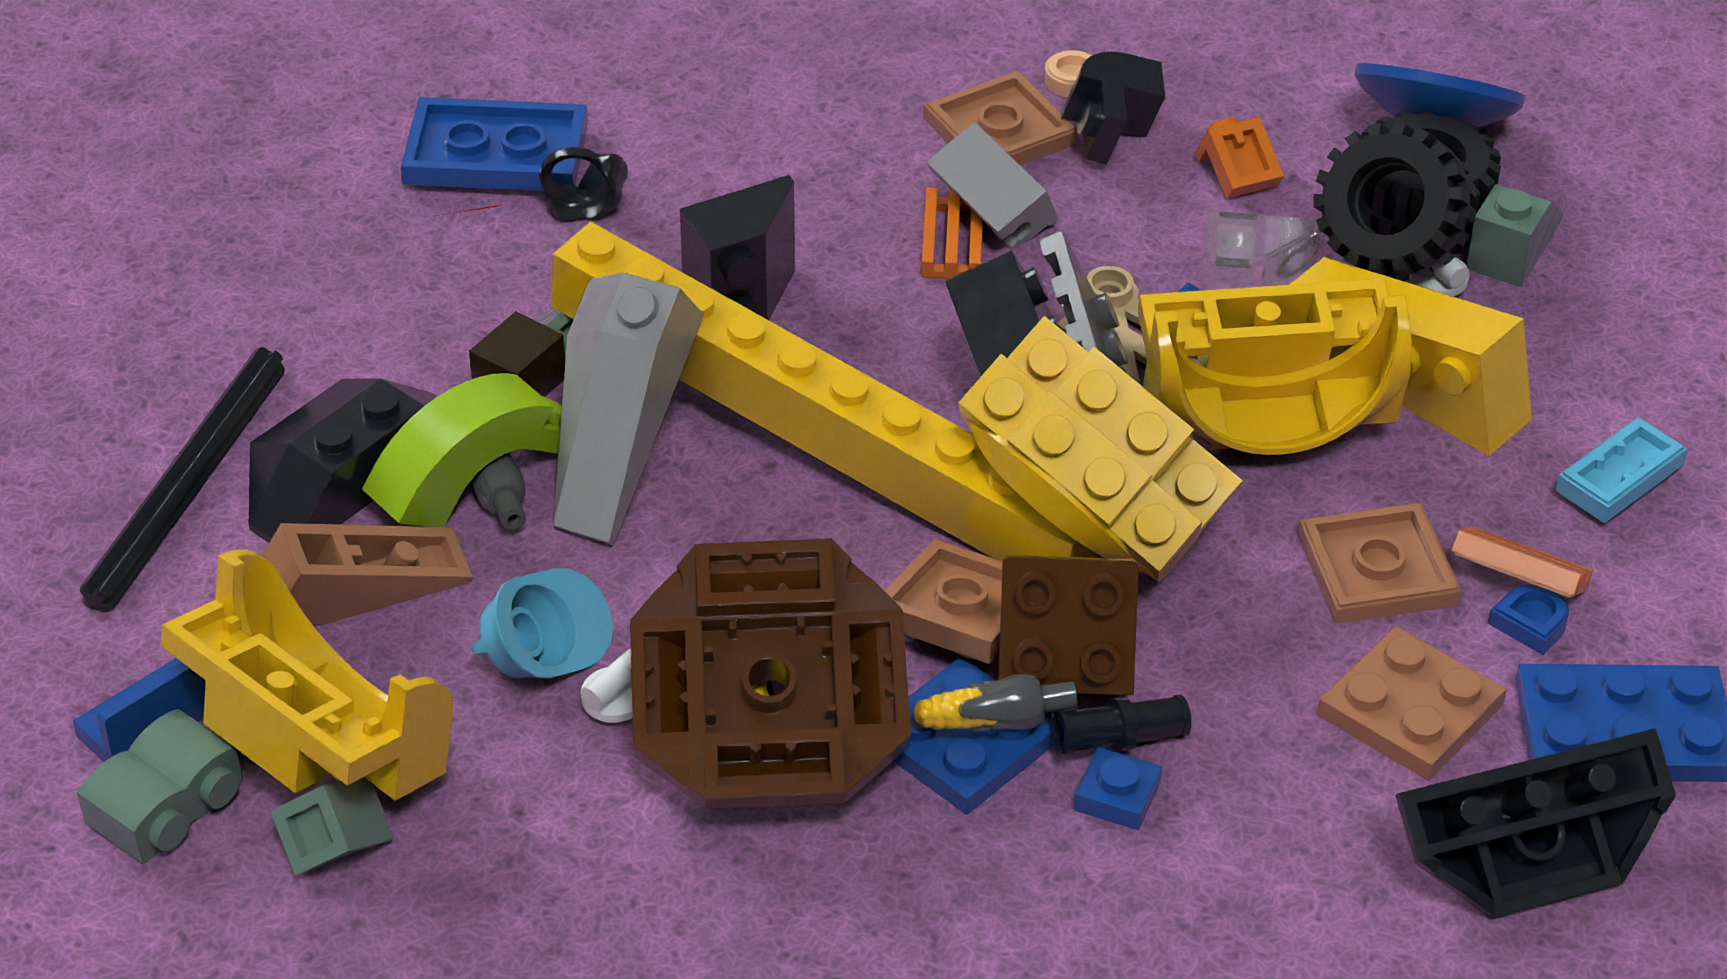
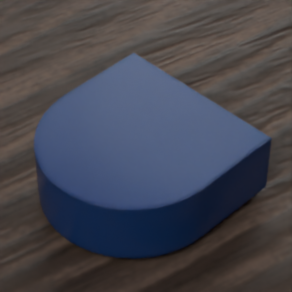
[1488,584,1569,655]

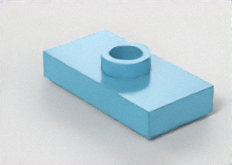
[1555,417,1688,523]

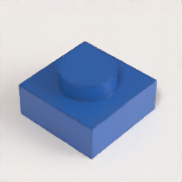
[1074,747,1162,830]

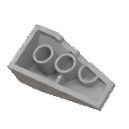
[553,272,704,546]

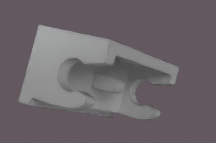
[926,122,1059,249]

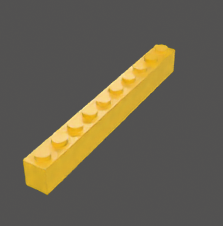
[551,221,1097,561]

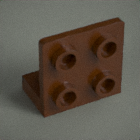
[997,555,1139,695]

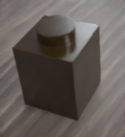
[469,311,565,397]

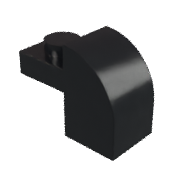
[1061,52,1166,164]

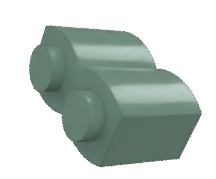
[77,709,243,863]

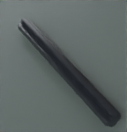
[80,347,285,612]

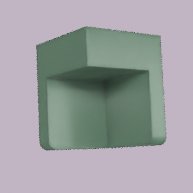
[270,777,393,876]

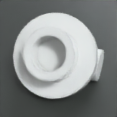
[1410,257,1469,297]
[581,649,633,723]

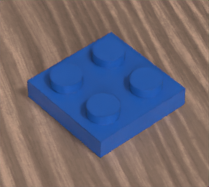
[893,657,1053,815]

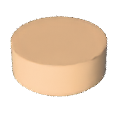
[1044,50,1091,97]

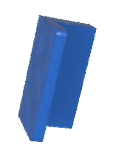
[73,658,206,762]

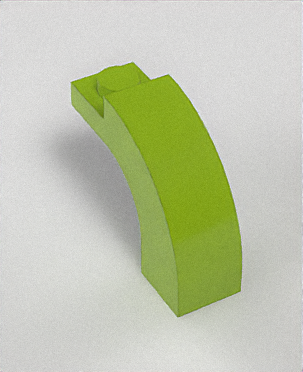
[362,373,562,527]

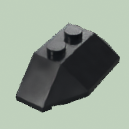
[248,378,437,543]
[1395,728,1676,918]

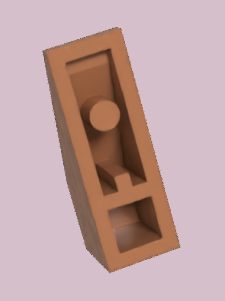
[262,523,473,625]

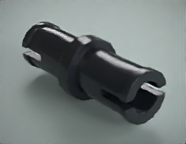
[1050,694,1192,754]

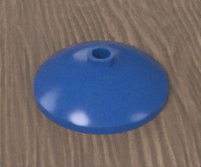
[1354,63,1525,128]

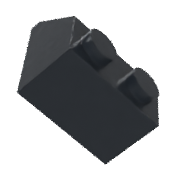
[680,175,795,320]

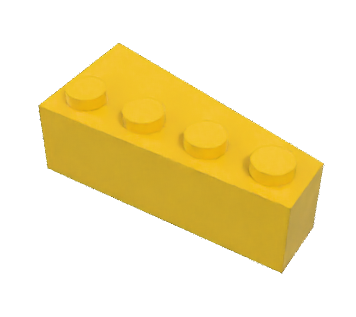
[1289,257,1532,456]

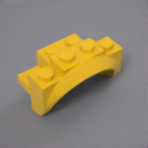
[1138,278,1412,455]
[958,316,1243,582]
[161,549,454,801]

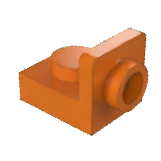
[1194,116,1284,199]

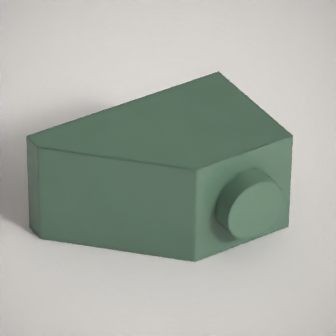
[1467,184,1563,287]

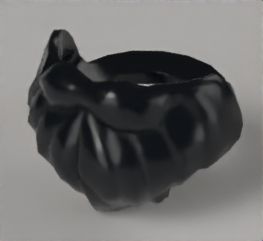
[539,147,628,222]

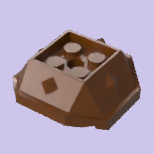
[630,538,911,809]

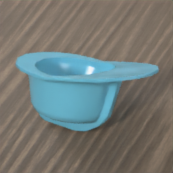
[471,568,614,679]

